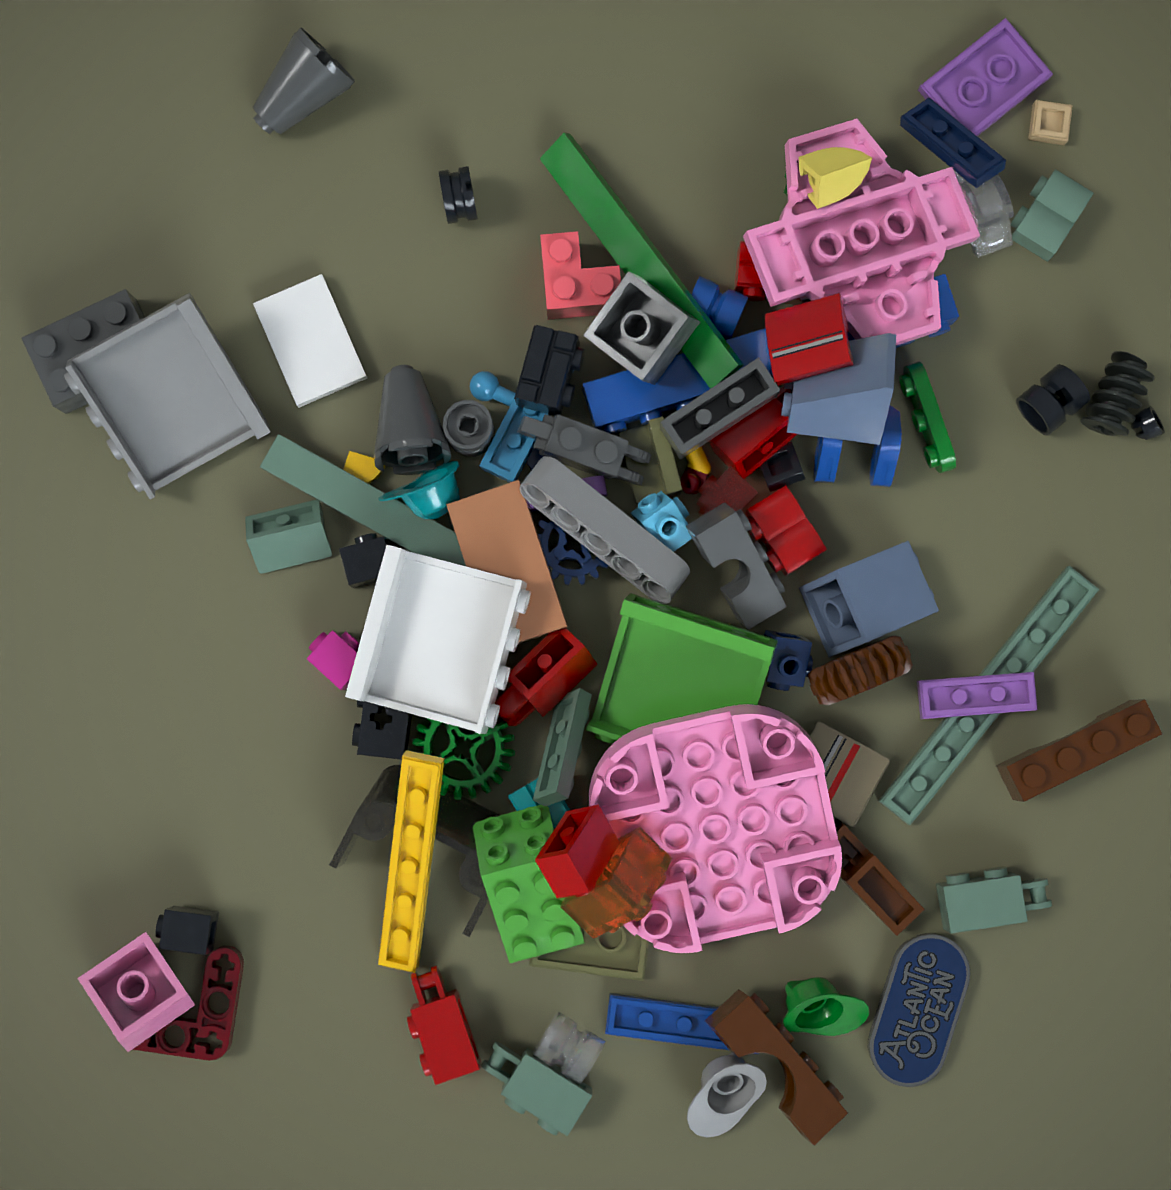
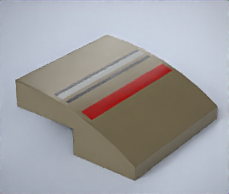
[810,721,890,828]

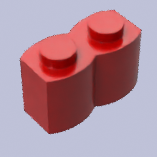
[745,486,827,577]

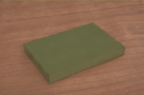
[529,894,649,981]

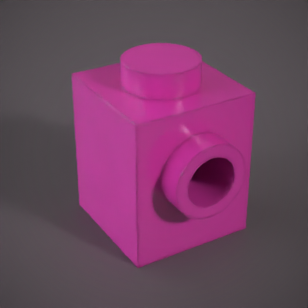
[306,630,360,691]

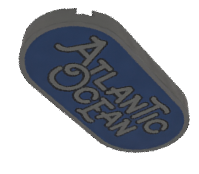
[868,933,970,1087]

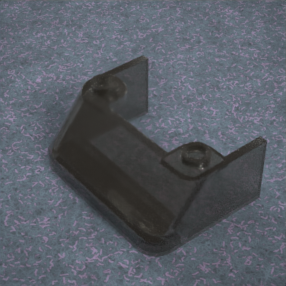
[329,765,501,937]

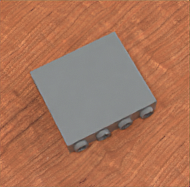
[64,293,271,499]

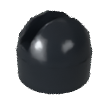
[1131,406,1165,440]

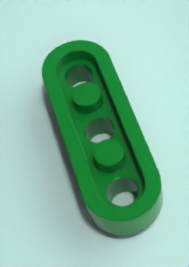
[899,361,956,473]

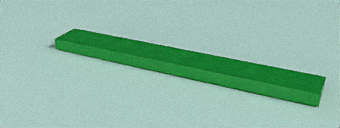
[540,133,744,389]

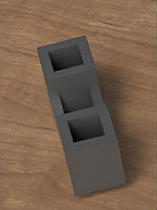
[686,502,787,630]

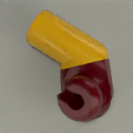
[680,446,711,495]

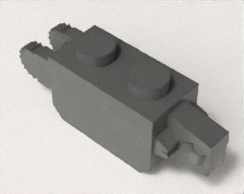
[517,414,652,486]

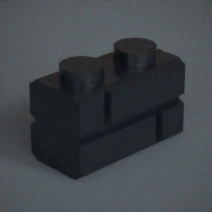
[514,325,585,416]

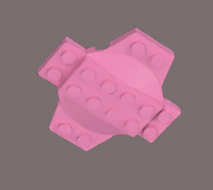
[743,119,980,346]

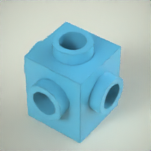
[631,491,692,552]

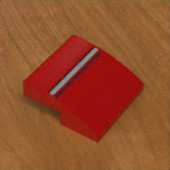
[765,293,854,386]

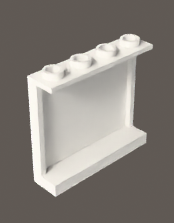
[345,545,531,734]

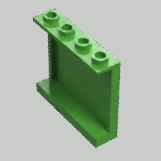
[586,593,778,743]

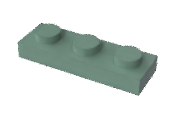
[533,688,592,806]

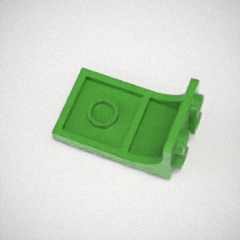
[473,805,585,963]

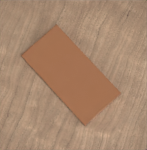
[446,480,568,644]

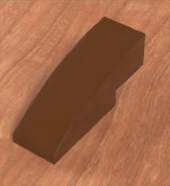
[834,819,925,936]

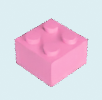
[77,932,195,1052]

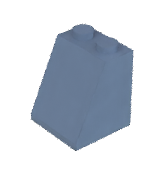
[781,333,896,445]
[799,541,939,657]

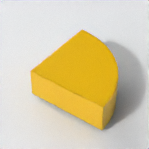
[343,451,386,484]

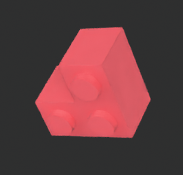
[540,231,621,320]

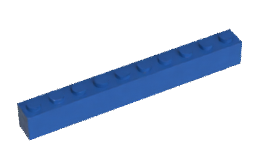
[582,274,959,435]

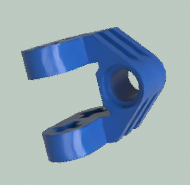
[813,405,902,487]

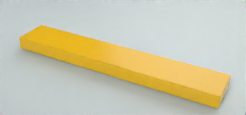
[378,750,445,973]

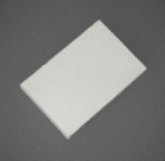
[253,274,367,408]

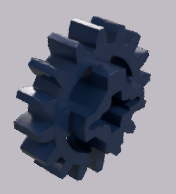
[538,520,609,586]

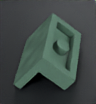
[245,499,332,574]

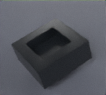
[760,441,806,492]

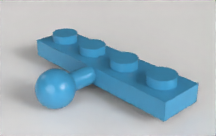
[470,370,574,483]

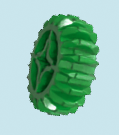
[412,715,516,800]

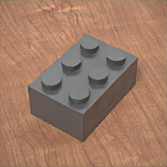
[21,289,145,414]

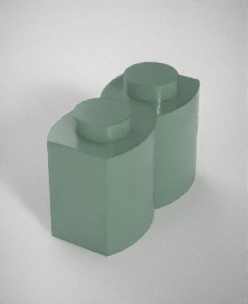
[1010,169,1094,262]

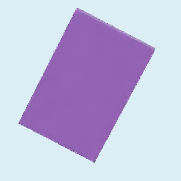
[918,18,1053,136]

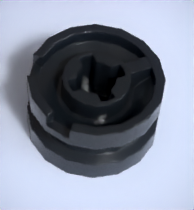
[439,166,478,224]

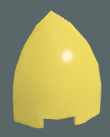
[799,147,872,209]

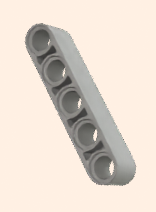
[519,456,690,604]

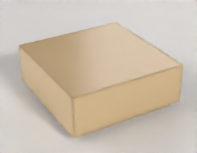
[1028,100,1073,145]

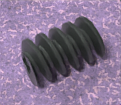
[1080,351,1155,436]

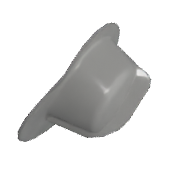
[687,1052,767,1137]

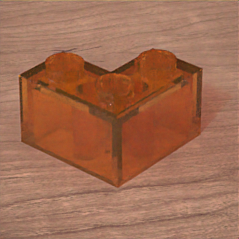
[560,827,673,939]

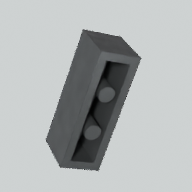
[659,357,780,460]

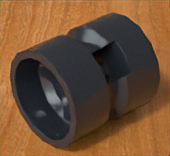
[1016,364,1090,436]

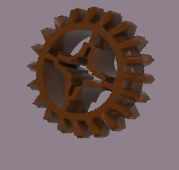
[808,636,913,705]

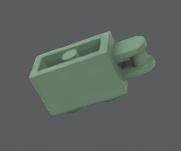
[936,867,1052,934]
[481,1041,592,1136]

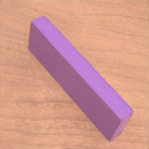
[917,672,1038,719]

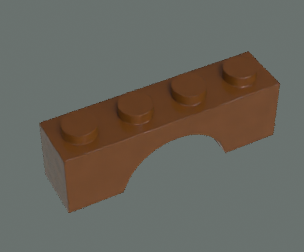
[996,699,1162,802]
[705,989,848,1146]

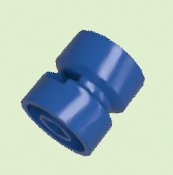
[691,276,749,340]

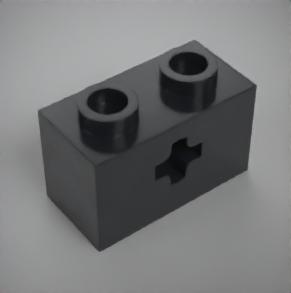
[352,700,412,760]

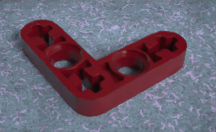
[132,945,244,1061]

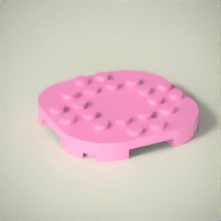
[589,704,842,953]

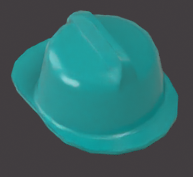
[378,461,460,519]

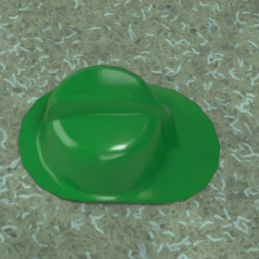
[783,977,869,1036]

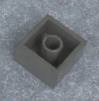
[583,271,700,385]

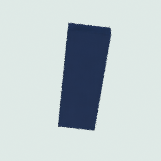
[900,98,1006,189]

